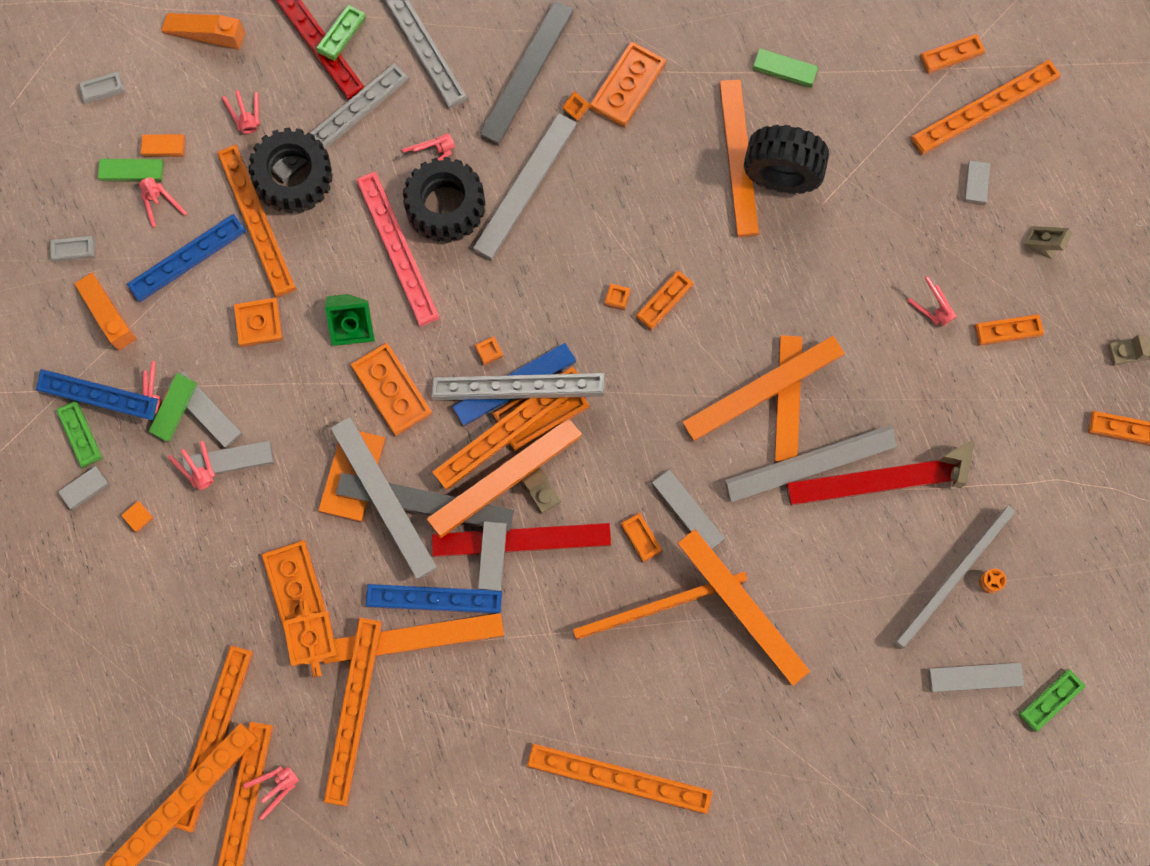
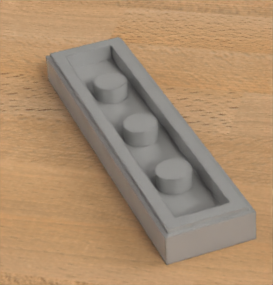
[167,371,242,448]
[183,441,274,480]
[652,469,725,549]
[928,663,1024,692]

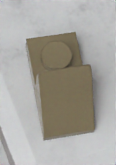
[1023,226,1072,259]
[1107,334,1150,366]
[940,440,975,488]
[521,467,561,514]

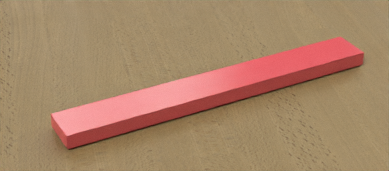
[356,171,440,327]

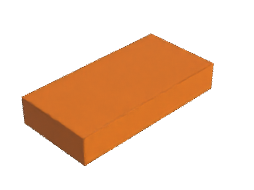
[141,134,186,157]
[621,513,663,563]

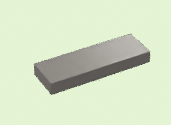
[478,521,507,591]

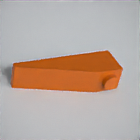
[161,13,245,49]
[74,272,137,350]

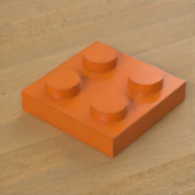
[234,297,283,347]

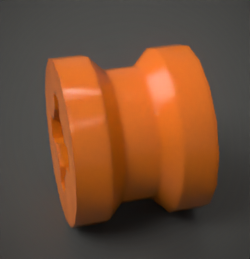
[979,569,1007,593]

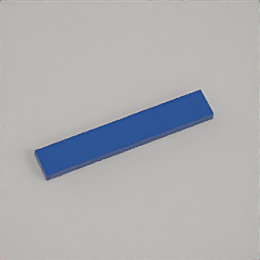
[127,214,247,302]
[453,343,576,426]
[36,369,158,420]
[366,584,502,614]

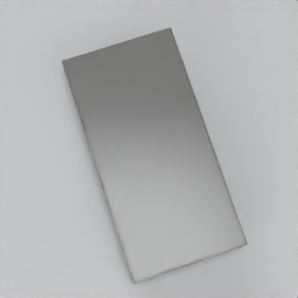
[79,72,125,104]
[964,161,991,205]
[50,236,96,262]
[59,466,110,510]

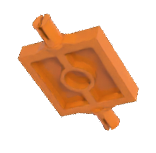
[283,599,338,678]

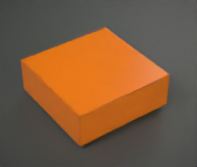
[562,91,591,121]
[604,283,631,310]
[475,336,504,366]
[121,501,154,533]

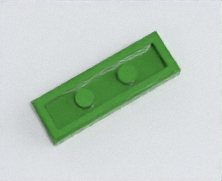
[317,5,366,61]
[753,49,818,88]
[98,159,164,182]
[149,373,198,441]
[56,401,103,468]
[1018,669,1086,732]

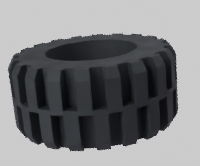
[743,124,830,194]
[248,128,333,214]
[403,157,486,243]

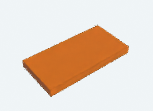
[589,41,666,128]
[350,342,433,436]
[492,370,590,451]
[318,431,386,522]
[261,540,327,636]

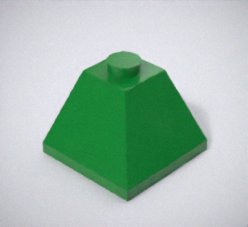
[325,294,375,346]

